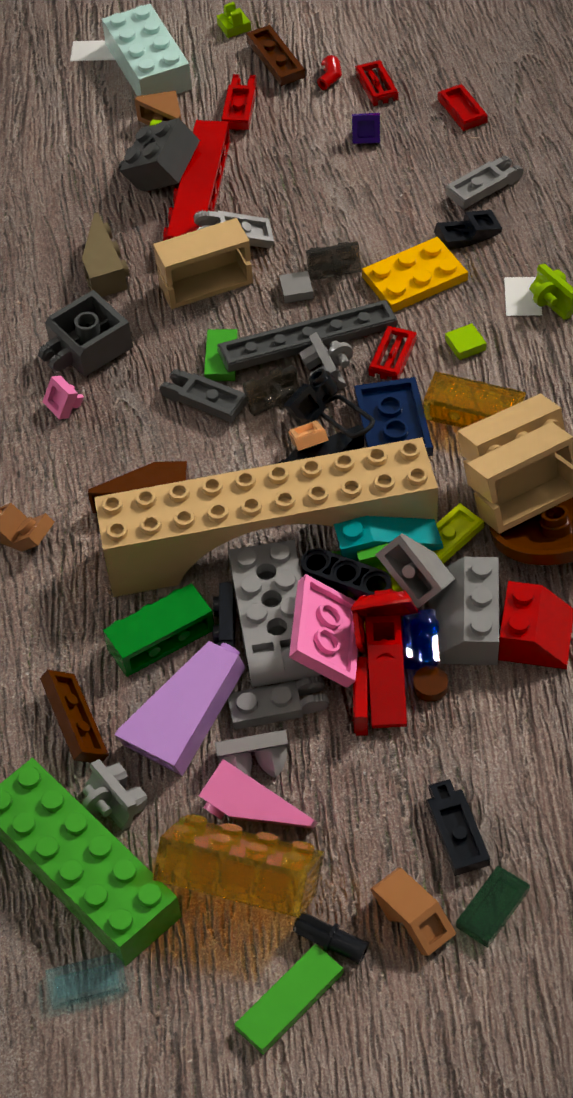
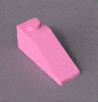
[199,759,318,829]

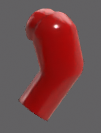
[317,55,342,90]

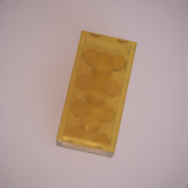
[153,814,324,918]

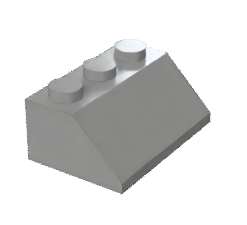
[428,556,499,665]

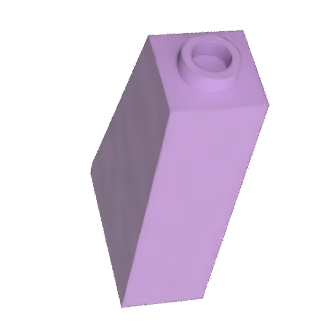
[115,641,246,776]

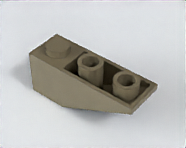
[82,212,130,297]

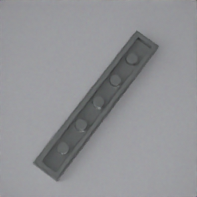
[217,300,398,373]

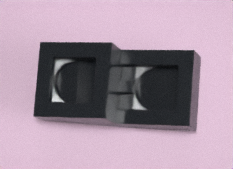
[434,210,502,250]

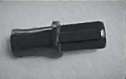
[293,912,370,965]

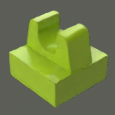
[216,2,251,38]

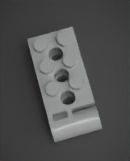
[228,540,320,688]

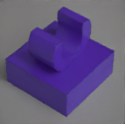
[352,113,380,144]

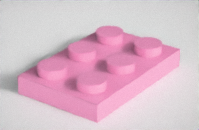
[289,574,358,688]

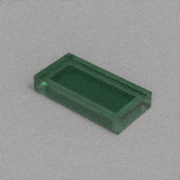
[456,865,530,948]

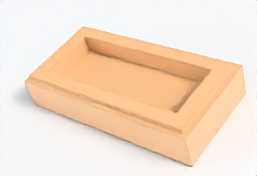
[288,420,329,451]

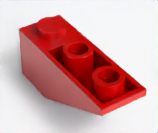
[365,615,407,728]

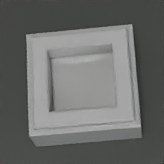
[279,271,314,303]

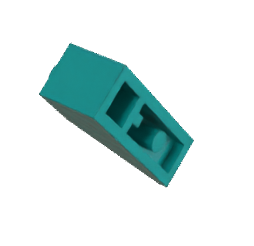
[334,516,443,561]

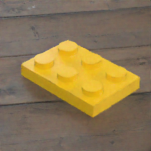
[362,236,468,313]

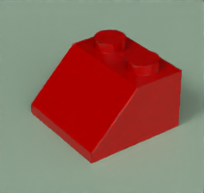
[498,581,573,669]

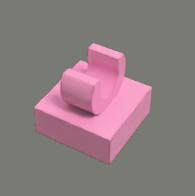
[42,376,84,420]

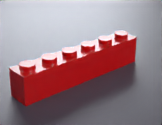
[163,120,230,241]

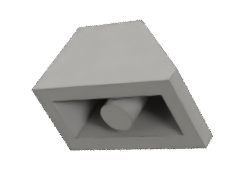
[375,533,455,609]

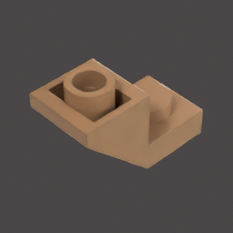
[0,503,55,552]
[370,867,457,956]

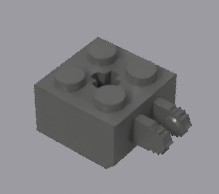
[118,118,200,192]
[38,290,133,377]

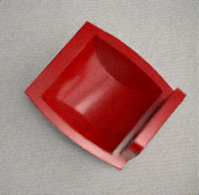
[351,589,418,653]

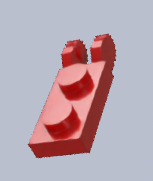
[221,74,257,130]

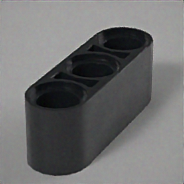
[301,548,393,601]

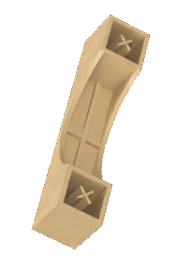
[94,437,438,597]

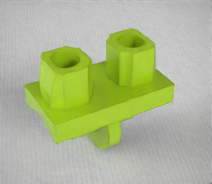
[529,263,573,320]

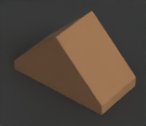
[135,91,182,126]

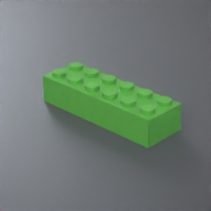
[0,757,182,967]

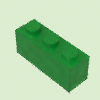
[103,583,214,677]

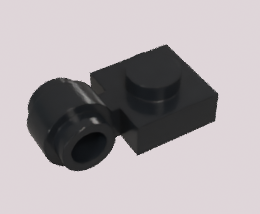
[283,369,338,426]

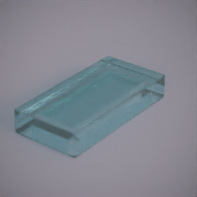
[45,953,129,1010]

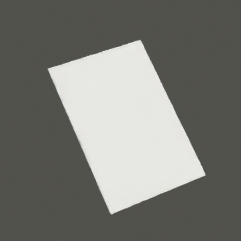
[70,40,115,61]
[504,277,542,316]

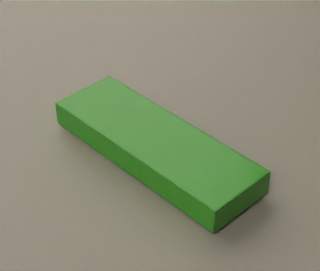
[234,944,344,1055]

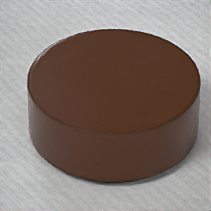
[413,666,448,702]

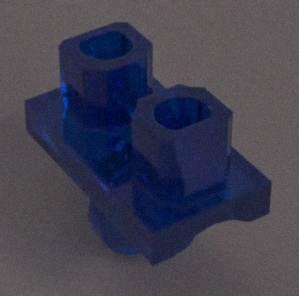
[400,609,440,670]

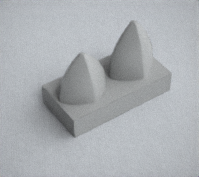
[215,730,288,778]

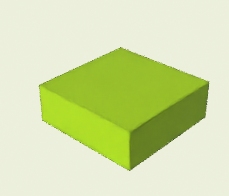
[445,323,487,360]

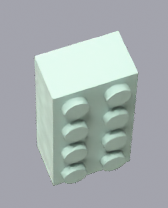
[102,4,192,96]

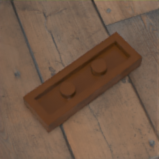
[246,25,305,86]
[40,669,109,763]

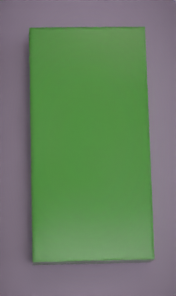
[204,329,238,381]

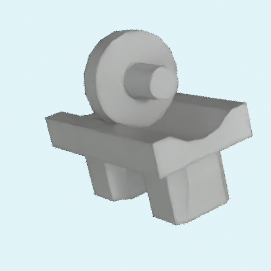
[299,332,353,390]
[82,759,147,831]

